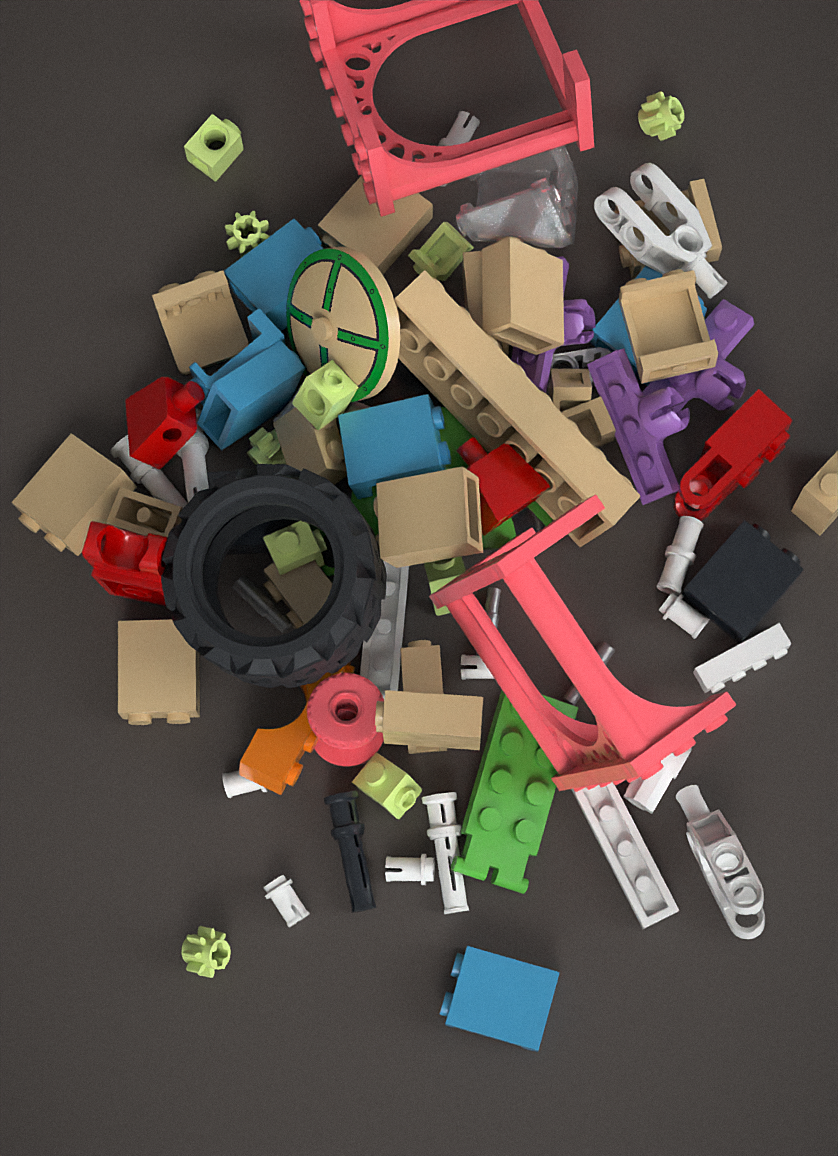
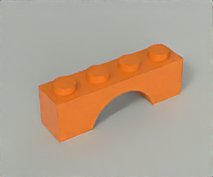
[239,661,355,795]

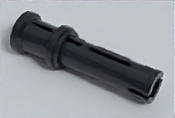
[324,791,377,913]

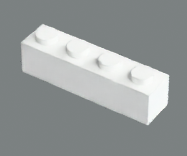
[693,623,791,693]

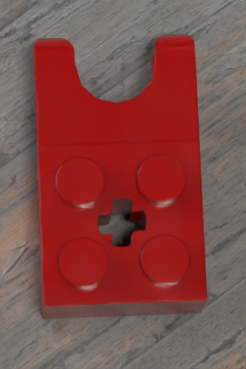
[674,389,793,521]
[82,521,168,607]

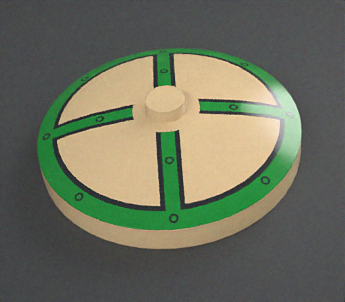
[286,246,401,402]

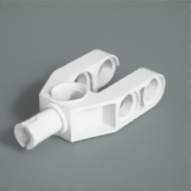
[594,163,728,299]
[676,785,765,939]

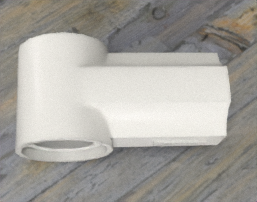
[623,748,692,814]

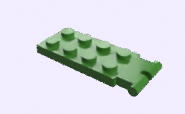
[451,690,578,894]

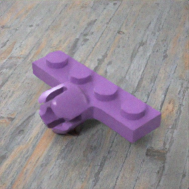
[511,256,596,393]
[642,299,754,413]
[587,349,690,505]

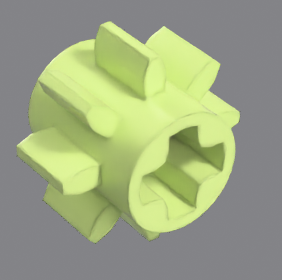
[638,91,684,141]
[225,211,270,258]
[247,427,287,465]
[181,926,231,978]

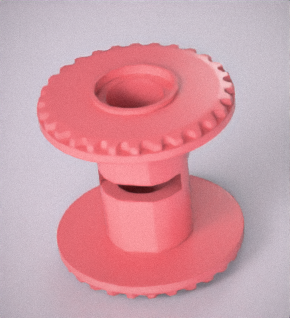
[307,673,384,767]

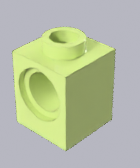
[184,114,244,182]
[292,360,359,430]

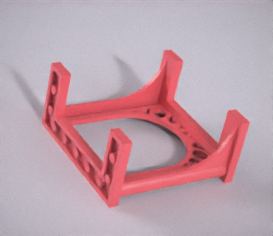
[300,0,594,217]
[429,494,736,792]

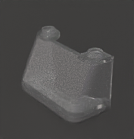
[456,145,578,249]

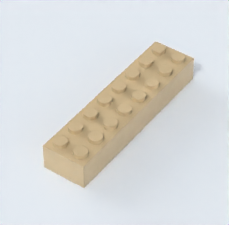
[394,270,640,547]

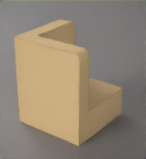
[549,368,592,412]
[561,396,616,447]

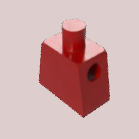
[125,377,205,470]
[456,437,550,536]

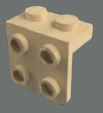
[152,270,249,375]

